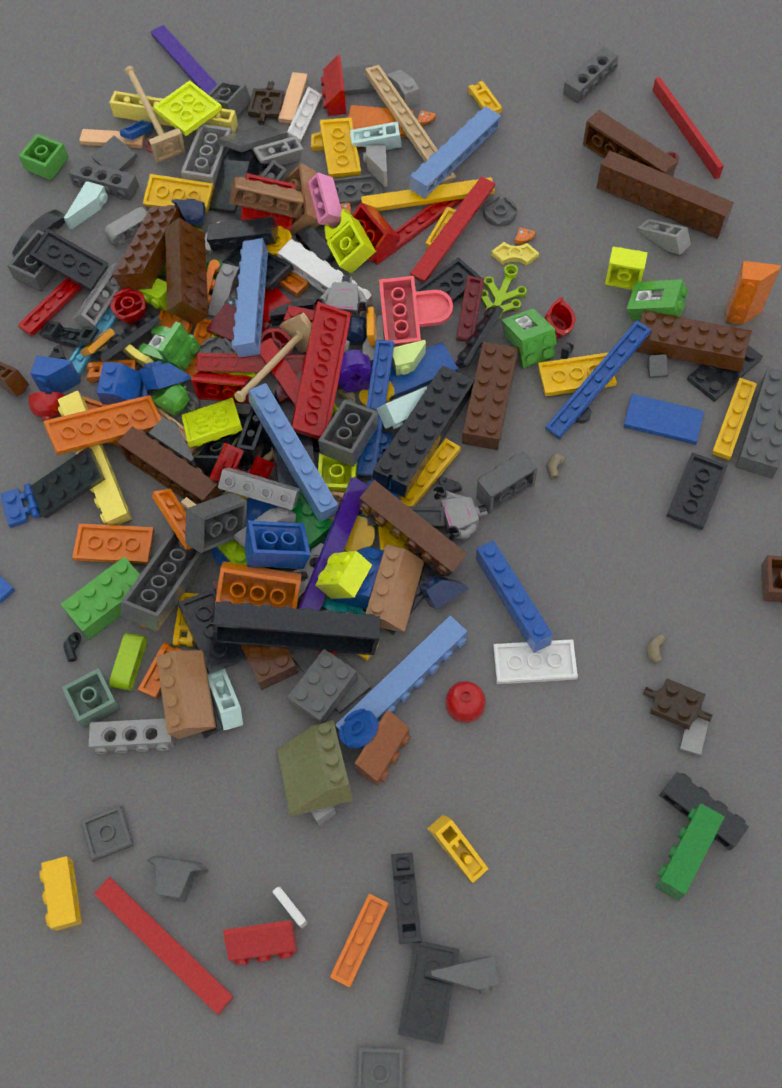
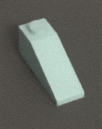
[350,122,402,150]
[64,181,108,230]
[377,386,427,429]
[207,669,243,731]

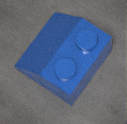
[30,356,81,394]
[139,361,191,390]
[96,362,143,405]

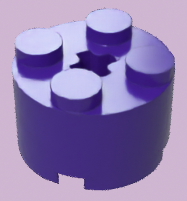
[338,350,373,393]

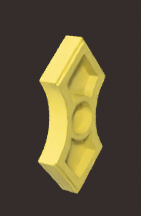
[491,242,539,266]
[122,344,154,368]

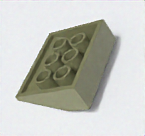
[277,720,353,817]

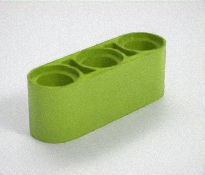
[110,633,147,691]

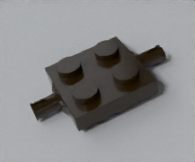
[247,81,285,125]
[643,678,713,730]

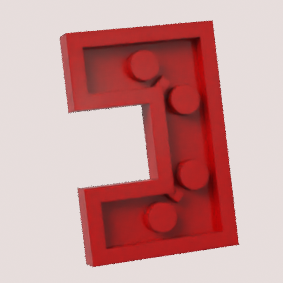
[210,443,275,482]

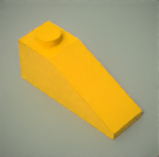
[427,815,489,883]

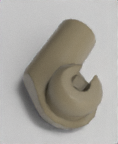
[547,453,565,480]

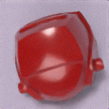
[544,297,576,338]

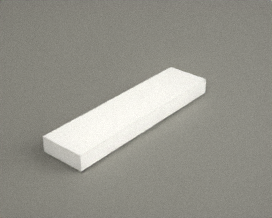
[287,87,322,142]

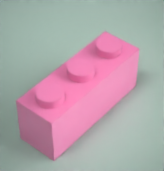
[308,172,341,228]

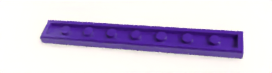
[151,25,217,94]
[298,477,369,611]

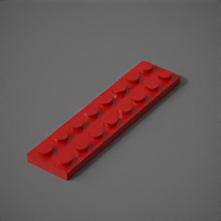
[291,302,351,440]

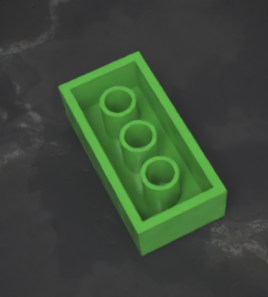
[61,557,140,640]

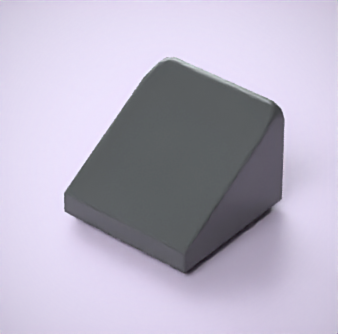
[647,354,668,378]

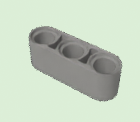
[104,207,148,246]

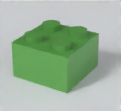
[19,134,69,180]

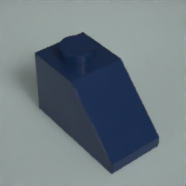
[419,576,468,610]

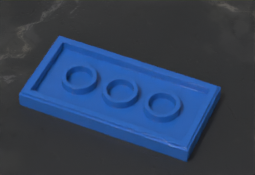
[390,342,458,398]
[623,394,704,445]

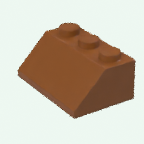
[354,710,411,786]

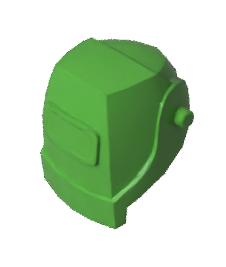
[151,383,190,416]

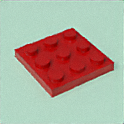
[241,173,295,231]

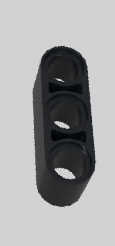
[295,225,336,263]

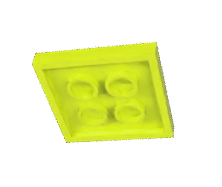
[153,81,222,136]
[181,398,243,448]

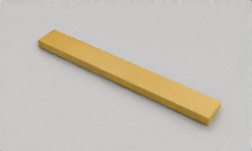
[361,177,495,211]

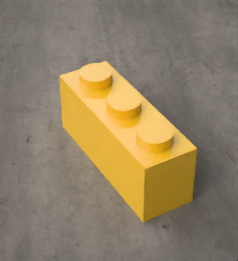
[39,856,82,931]

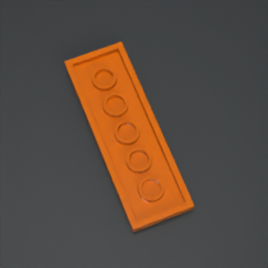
[43,395,161,456]

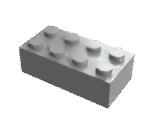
[181,124,232,186]

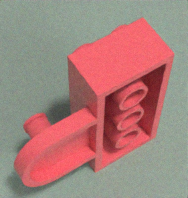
[379,276,453,347]

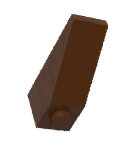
[0,362,30,397]

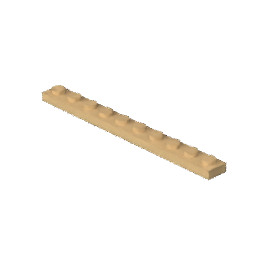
[364,65,456,185]

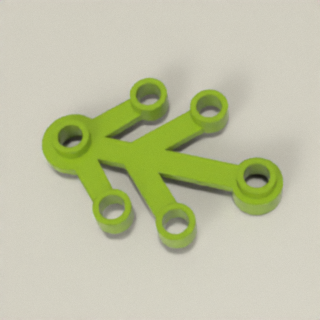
[481,264,527,320]

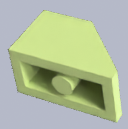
[392,340,426,376]

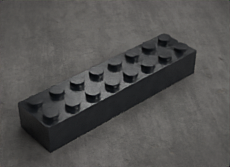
[372,365,475,498]
[213,601,380,655]

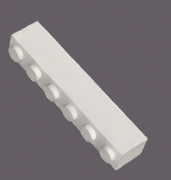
[278,239,372,317]

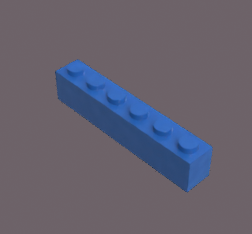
[476,540,553,653]

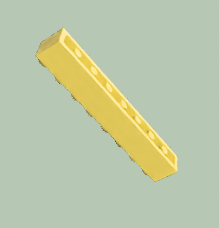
[109,91,238,134]
[58,390,132,525]

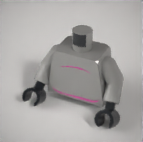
[313,275,368,318]
[433,485,488,541]

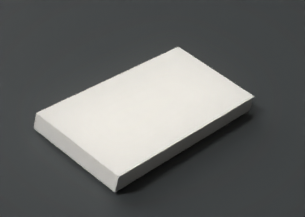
[493,639,578,684]

